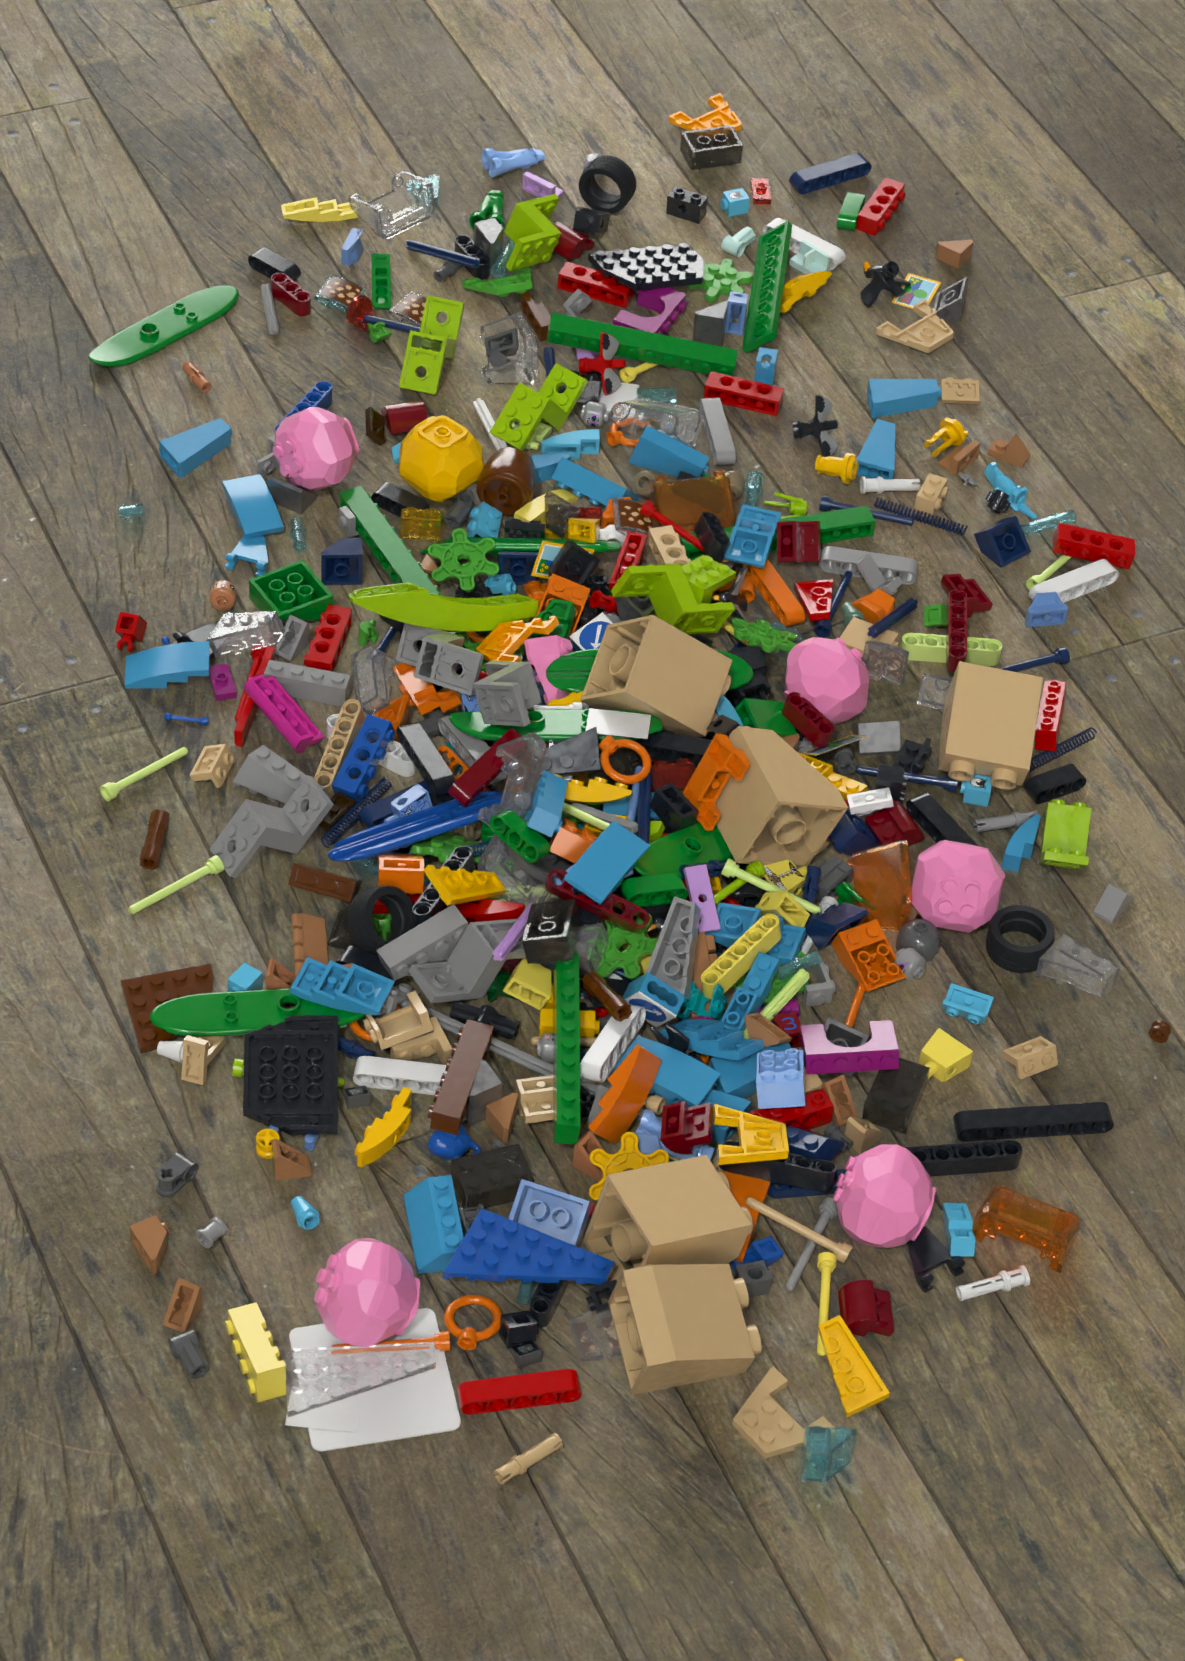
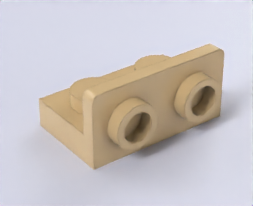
[939,377,980,404]
[190,744,235,788]
[1002,1036,1058,1079]

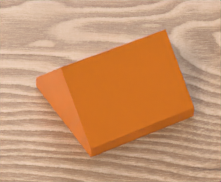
[375,693,410,743]

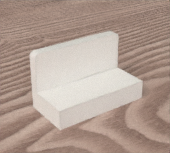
[847,787,893,816]

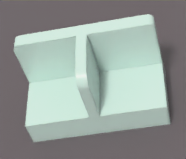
[789,240,831,274]

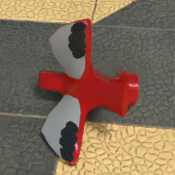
[579,332,626,396]

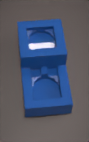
[729,1236,784,1272]

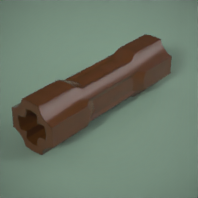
[139,809,170,870]
[582,971,632,1022]

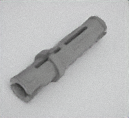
[973,810,1038,833]

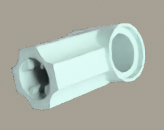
[721,227,756,257]

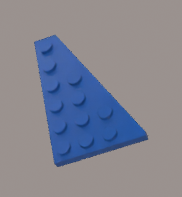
[443,1208,615,1285]

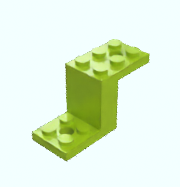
[504,194,561,271]
[399,295,465,395]
[489,363,589,451]
[656,555,737,617]
[611,563,735,635]
[1039,799,1092,870]

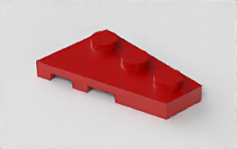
[794,579,833,621]

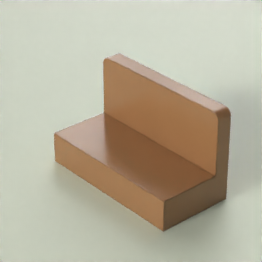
[938,439,981,476]

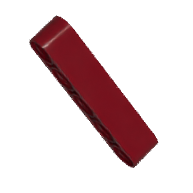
[946,589,967,673]
[448,728,529,807]
[545,869,650,933]

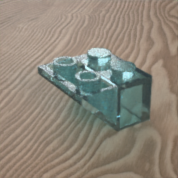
[801,1426,856,1482]

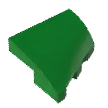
[530,599,576,639]

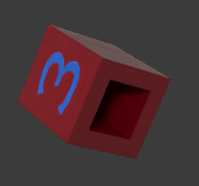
[773,1011,801,1048]

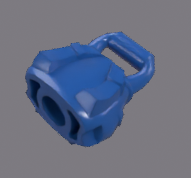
[427,1124,482,1169]

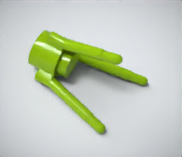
[764,492,807,519]

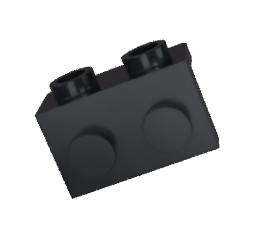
[504,519,545,538]

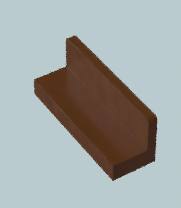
[521,292,551,342]
[288,863,362,902]

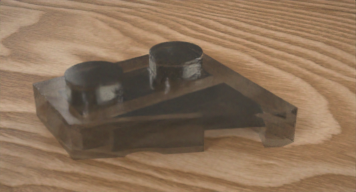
[545,490,581,538]

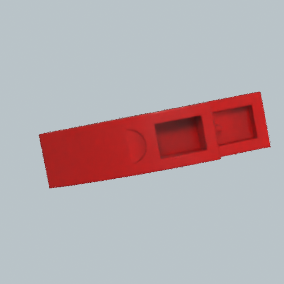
[449,899,525,925]

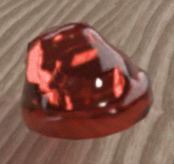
[346,295,374,330]

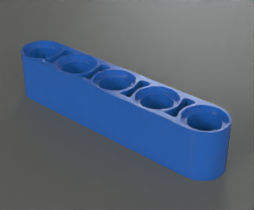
[275,381,332,432]

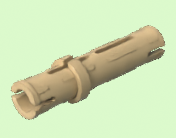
[493,1433,563,1485]

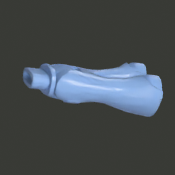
[482,148,545,178]
[636,1110,715,1161]

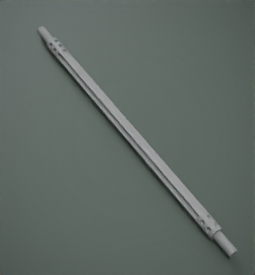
[398,1000,662,1121]

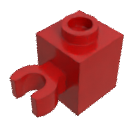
[115,612,147,653]

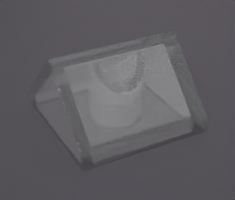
[917,673,952,710]

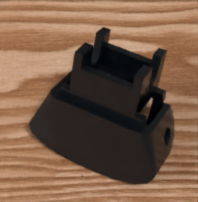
[724,646,771,709]

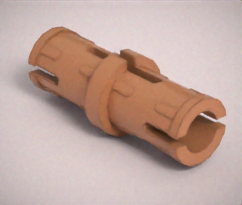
[182,361,212,393]

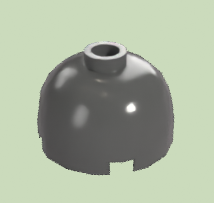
[896,919,940,962]

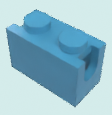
[754,347,778,385]

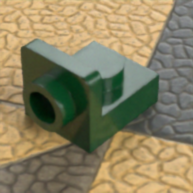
[487,972,519,1002]

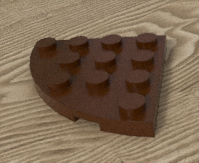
[121,964,213,1054]

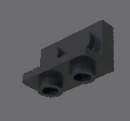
[892,738,933,774]

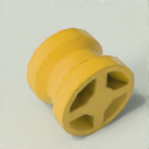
[256,1129,280,1159]

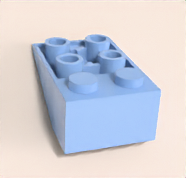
[756,1048,805,1109]

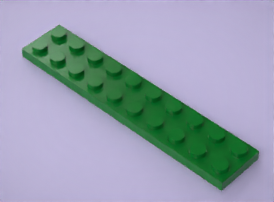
[742,220,792,354]

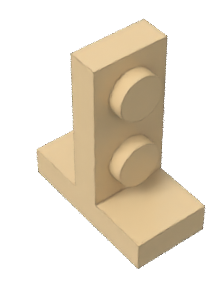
[390,1016,452,1065]
[181,1035,226,1085]

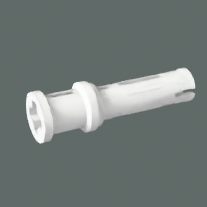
[860,476,920,494]
[956,1265,1030,1302]

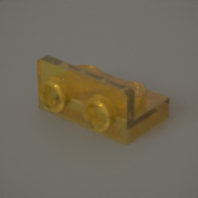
[400,507,442,541]

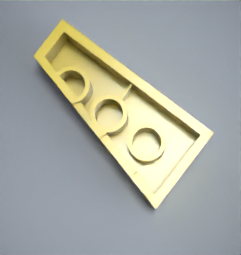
[225,1303,286,1403]

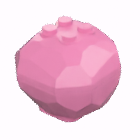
[273,407,359,493]
[783,637,869,724]
[909,840,1005,933]
[832,1144,936,1248]
[314,1238,420,1347]

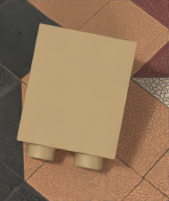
[580,615,732,738]
[938,661,1043,790]
[715,726,848,868]
[583,1155,753,1282]
[608,1264,761,1395]

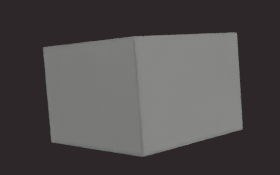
[275,615,309,661]
[1093,884,1135,924]

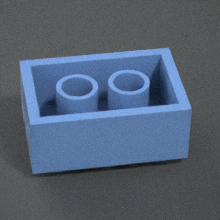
[508,1179,594,1247]

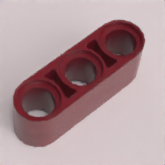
[271,273,311,317]
[782,692,835,748]

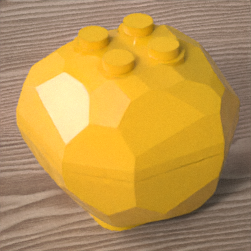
[399,416,484,502]

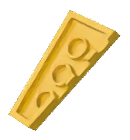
[423,865,507,906]
[818,1315,890,1418]

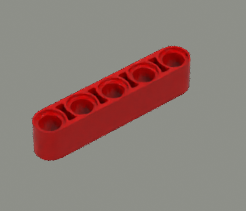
[457,1369,582,1415]

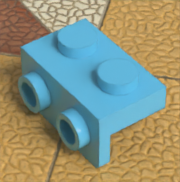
[467,502,503,537]
[942,983,994,1024]

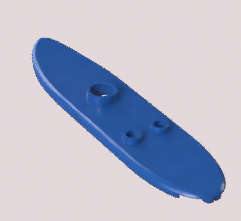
[328,791,524,862]

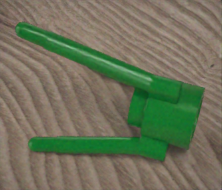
[835,882,878,912]

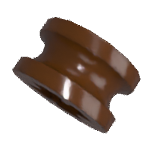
[1148,1020,1171,1043]

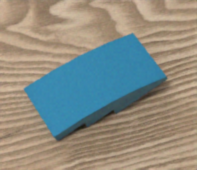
[222,474,284,539]
[724,504,781,568]
[125,641,209,688]
[563,821,650,905]
[705,902,806,966]
[289,957,395,1015]
[659,1019,764,1060]
[613,1036,721,1107]

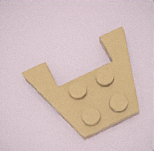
[875,299,954,353]
[732,1366,838,1459]

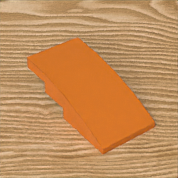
[588,1044,662,1145]
[724,1171,770,1263]

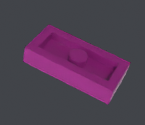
[208,663,237,701]

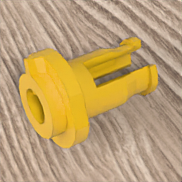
[924,417,969,457]
[815,453,859,484]

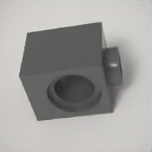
[734,1260,773,1297]

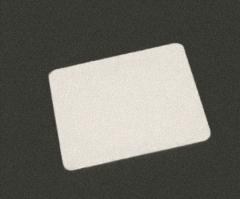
[289,1308,461,1451]

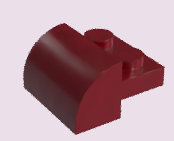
[553,222,595,259]
[381,401,428,434]
[777,521,821,564]
[941,574,993,618]
[865,800,925,852]
[660,1101,713,1154]
[838,1280,894,1337]

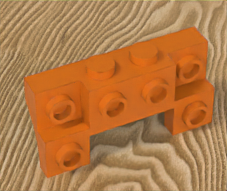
[392,662,461,715]
[683,733,751,831]

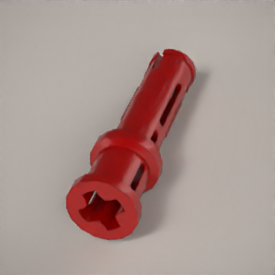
[589,590,618,614]

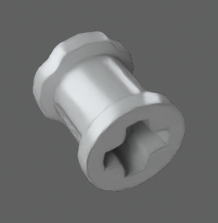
[195,1217,228,1249]

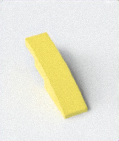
[281,197,359,222]
[514,488,578,522]

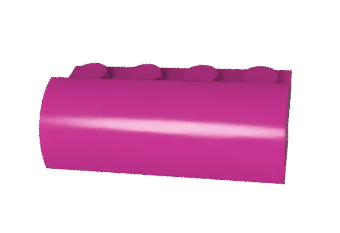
[244,674,324,753]

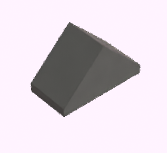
[485,328,519,357]

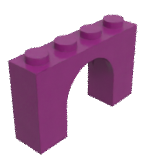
[613,287,687,335]
[800,1020,899,1074]

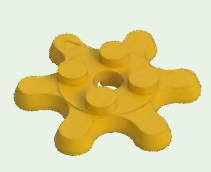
[589,1132,669,1201]

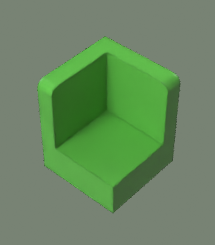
[924,604,947,628]

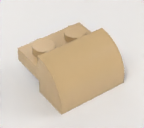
[516,1075,553,1124]

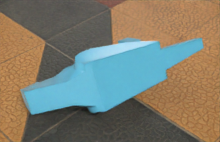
[984,462,1038,520]

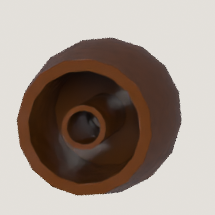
[476,447,536,516]

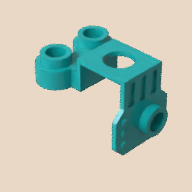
[676,980,727,1020]

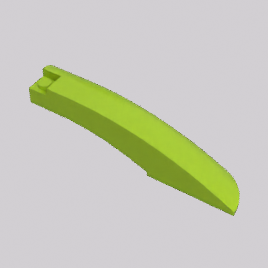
[348,582,538,631]

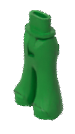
[469,190,504,230]

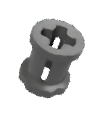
[834,747,856,775]

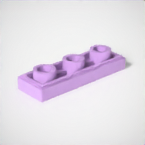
[683,864,721,933]

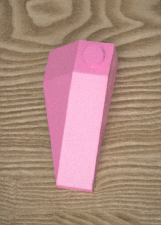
[524,635,573,705]

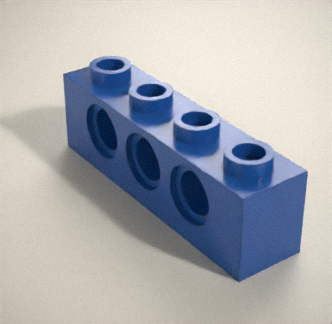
[332,714,395,803]

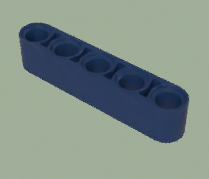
[789,153,872,194]
[358,781,432,828]

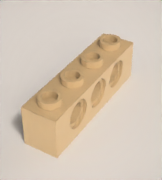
[647,525,691,566]

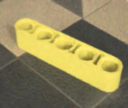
[701,914,782,999]

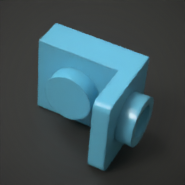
[484,574,517,595]

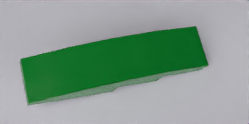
[371,254,391,309]

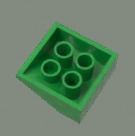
[249,560,333,621]

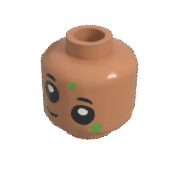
[209,580,237,611]

